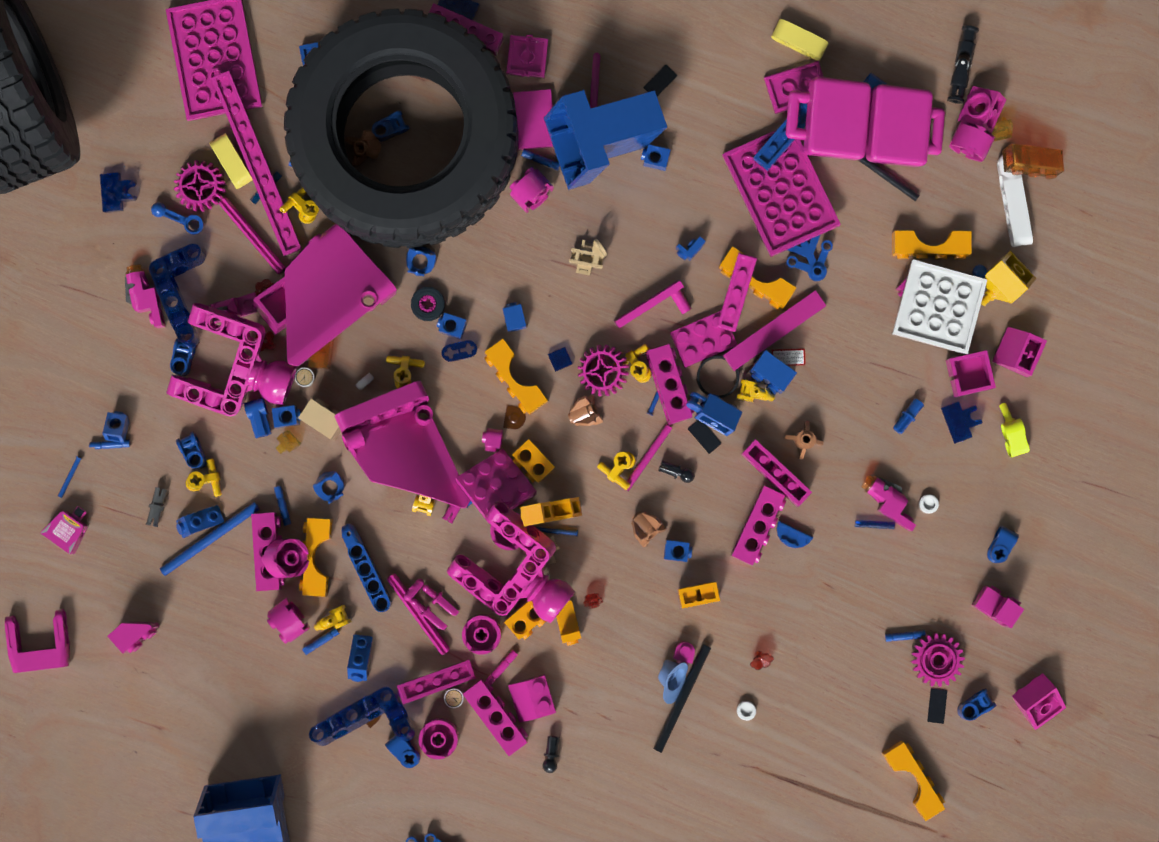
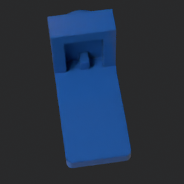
[176,505,224,538]
[347,634,372,682]

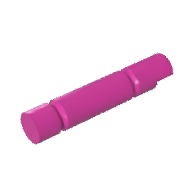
[486,650,518,685]

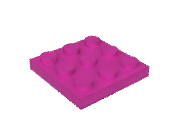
[456,449,537,524]

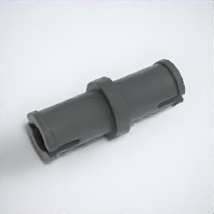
[146,487,167,527]

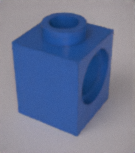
[641,144,671,171]
[502,302,527,333]
[437,313,467,339]
[272,405,301,428]
[103,411,129,443]
[664,540,693,562]

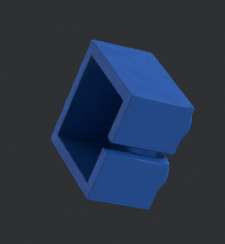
[749,350,797,394]

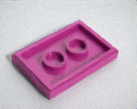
[764,61,824,114]
[513,89,553,150]

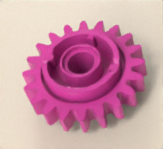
[910,633,965,687]

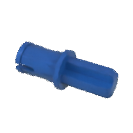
[893,398,924,434]

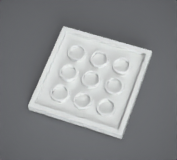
[892,259,987,354]

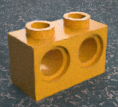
[512,439,555,483]
[677,581,720,609]
[504,601,547,640]

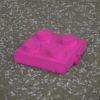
[507,35,548,78]

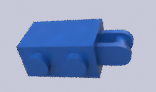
[686,392,742,436]

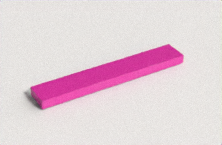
[723,290,826,371]

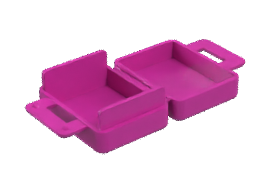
[786,77,945,167]

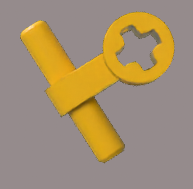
[280,187,319,224]
[614,344,651,383]
[386,355,425,389]
[737,379,775,402]
[597,452,636,490]
[186,458,222,497]
[412,495,435,516]
[314,605,352,631]

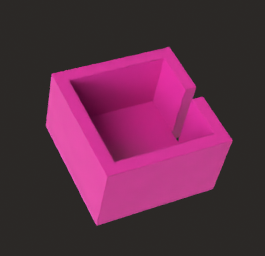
[252,277,286,334]
[945,350,996,398]

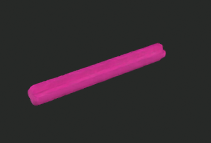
[219,197,286,274]
[387,573,450,655]

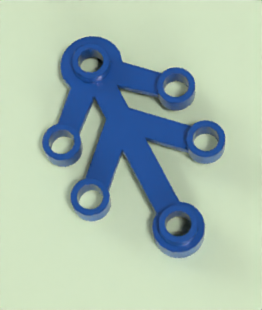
[785,235,833,281]

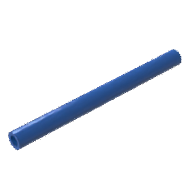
[160,502,260,576]

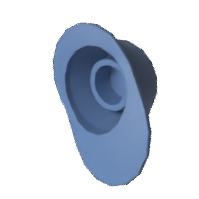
[658,660,688,704]

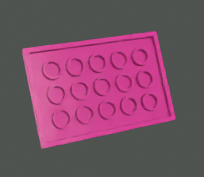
[166,0,263,121]
[722,130,840,257]

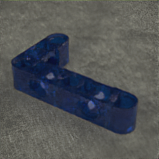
[149,244,206,348]
[309,687,415,746]

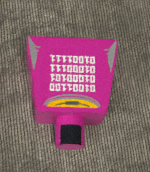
[41,506,88,554]

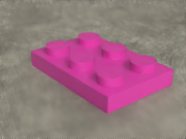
[670,311,738,368]

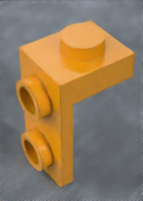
[556,600,581,646]

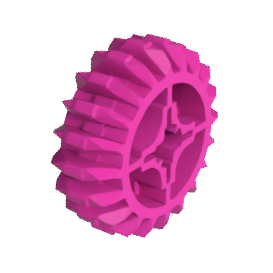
[174,160,226,212]
[578,345,629,396]

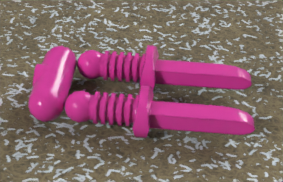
[404,579,459,630]

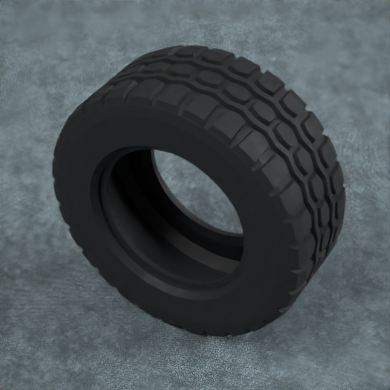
[0,0,80,194]
[284,8,518,248]

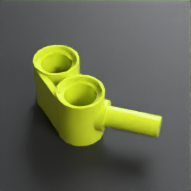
[999,403,1030,458]

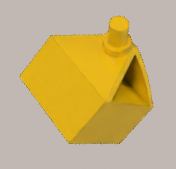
[981,251,1036,306]

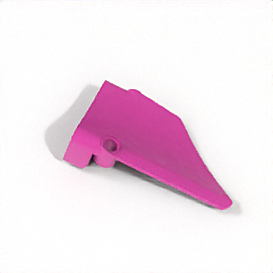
[334,381,470,509]

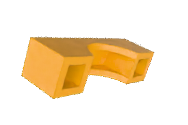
[892,231,972,260]
[719,246,796,309]
[484,339,548,415]
[520,497,582,526]
[299,518,333,597]
[882,741,945,821]

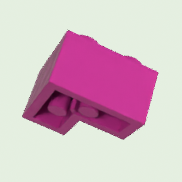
[972,585,1024,628]

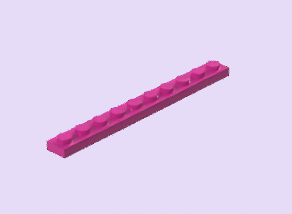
[211,71,302,256]

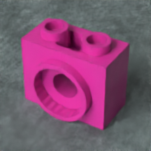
[958,86,1007,134]

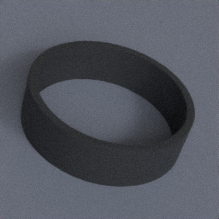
[697,356,739,398]

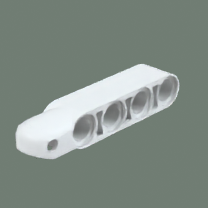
[997,153,1033,247]

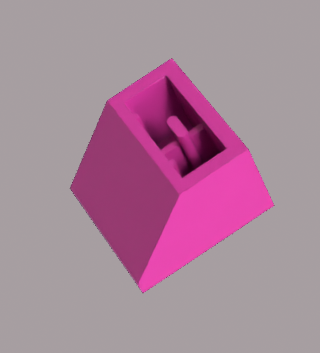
[992,327,1047,377]
[107,621,160,654]

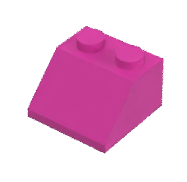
[1012,673,1066,730]
[508,674,556,723]

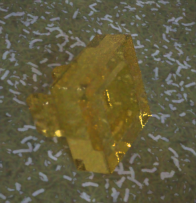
[991,117,1013,142]
[276,430,301,454]

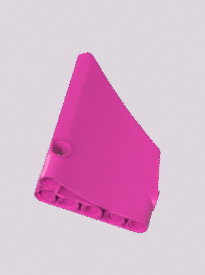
[285,224,397,366]

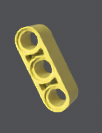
[771,19,829,61]
[209,133,253,189]

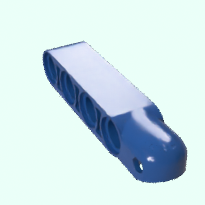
[342,524,392,612]

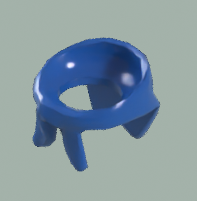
[406,246,436,276]
[313,471,345,504]

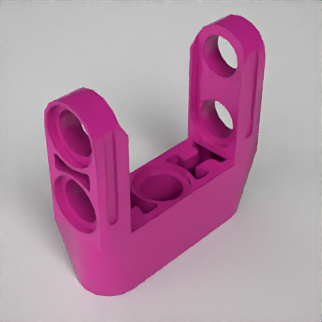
[5,609,70,673]

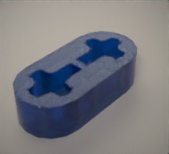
[442,340,478,362]

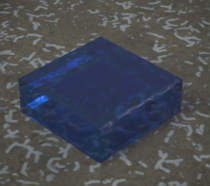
[548,347,573,372]

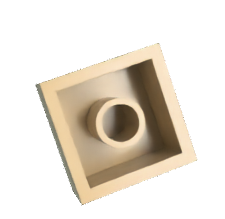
[298,398,341,441]

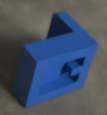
[676,237,706,261]

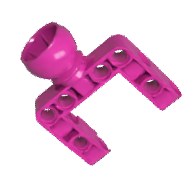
[166,303,296,417]
[447,501,575,623]

